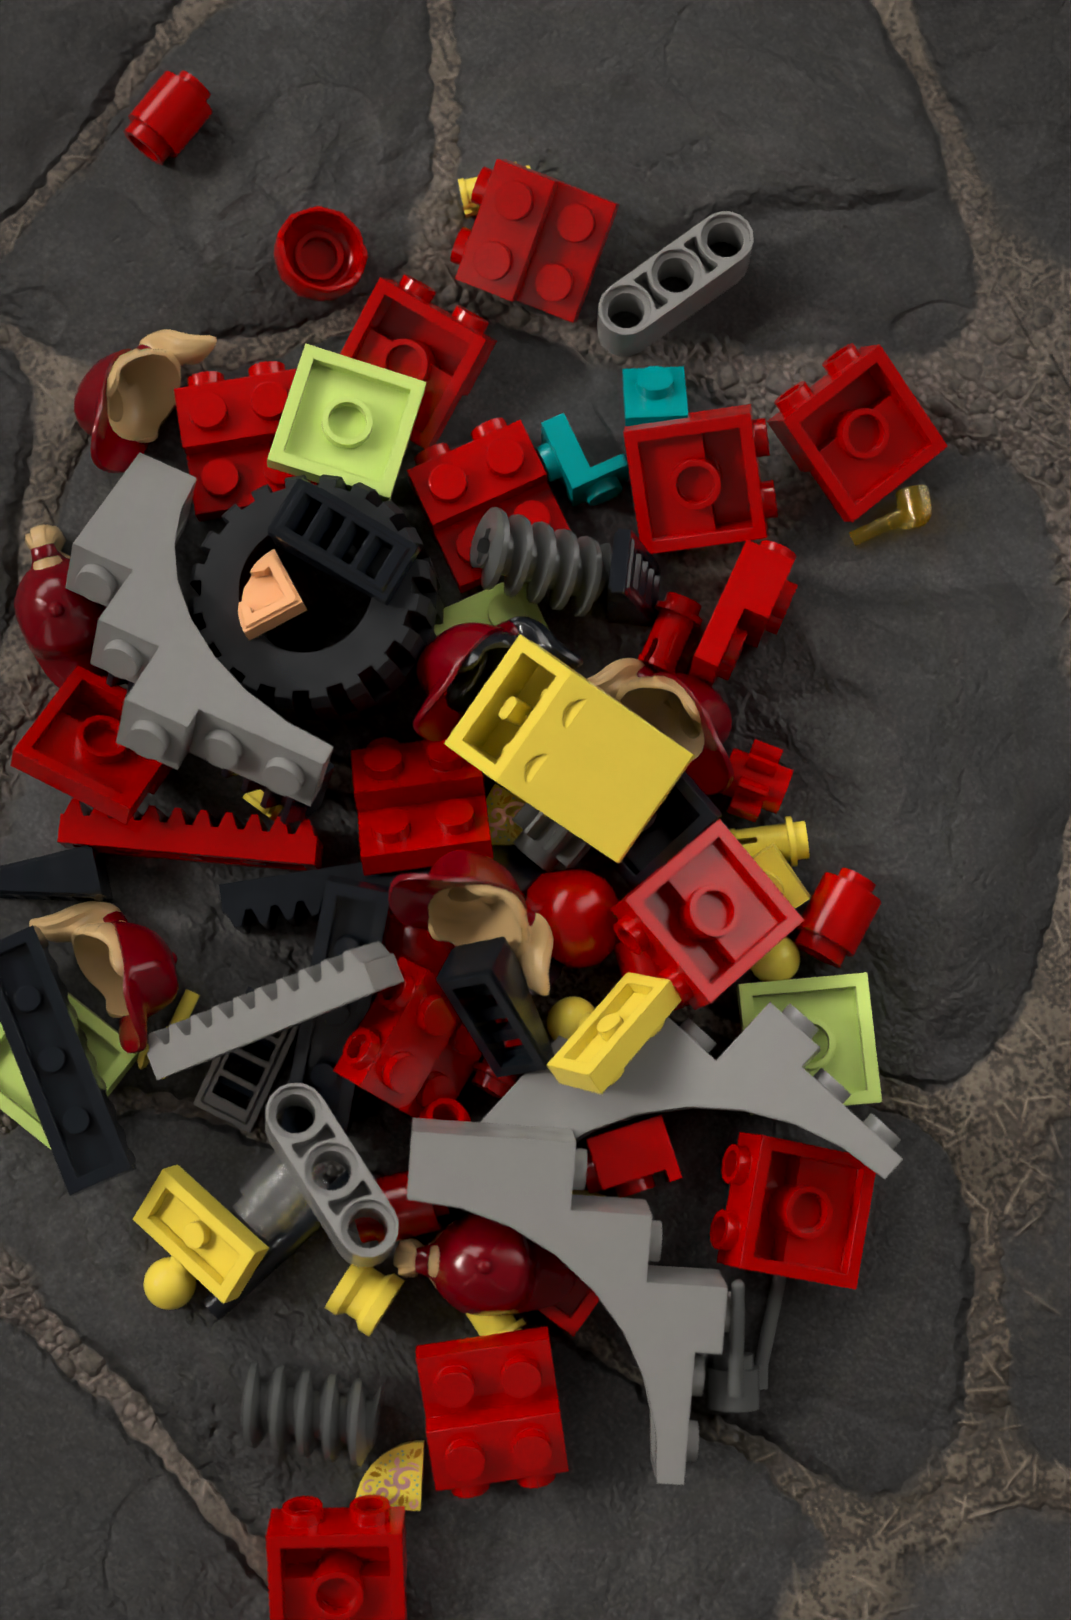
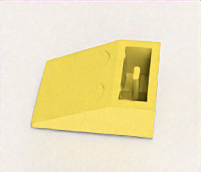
[444,634,695,863]

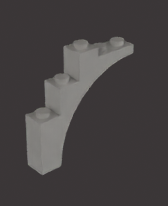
[65,453,333,806]
[481,1002,903,1179]
[407,1118,731,1485]

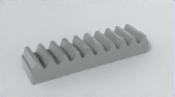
[147,941,404,1080]

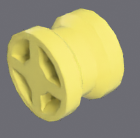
[325,1264,405,1337]

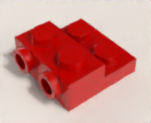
[450,159,620,323]
[340,274,497,449]
[767,343,948,522]
[174,361,318,522]
[623,404,778,554]
[407,417,571,593]
[689,540,798,687]
[11,665,172,825]
[351,737,494,876]
[611,819,804,1010]
[333,956,502,1118]
[710,1132,876,1290]
[416,1326,569,1498]
[266,1495,407,1620]

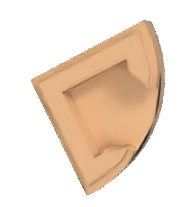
[238,549,307,641]

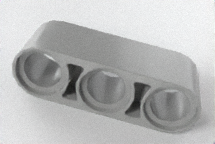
[597,211,753,357]
[265,1083,399,1268]

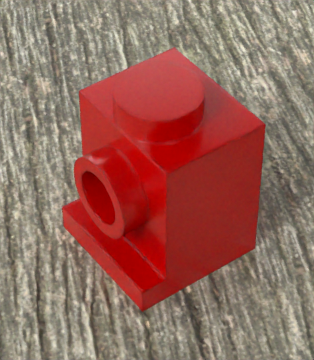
[585,1115,682,1198]

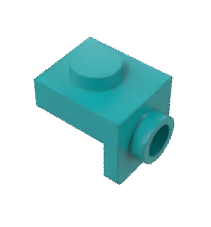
[622,366,688,458]
[535,413,629,507]

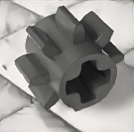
[512,802,592,873]

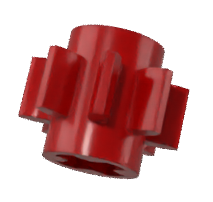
[720,739,794,823]

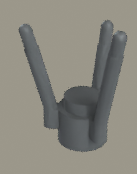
[695,1275,786,1412]

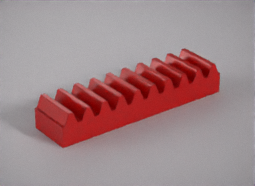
[57,798,324,871]

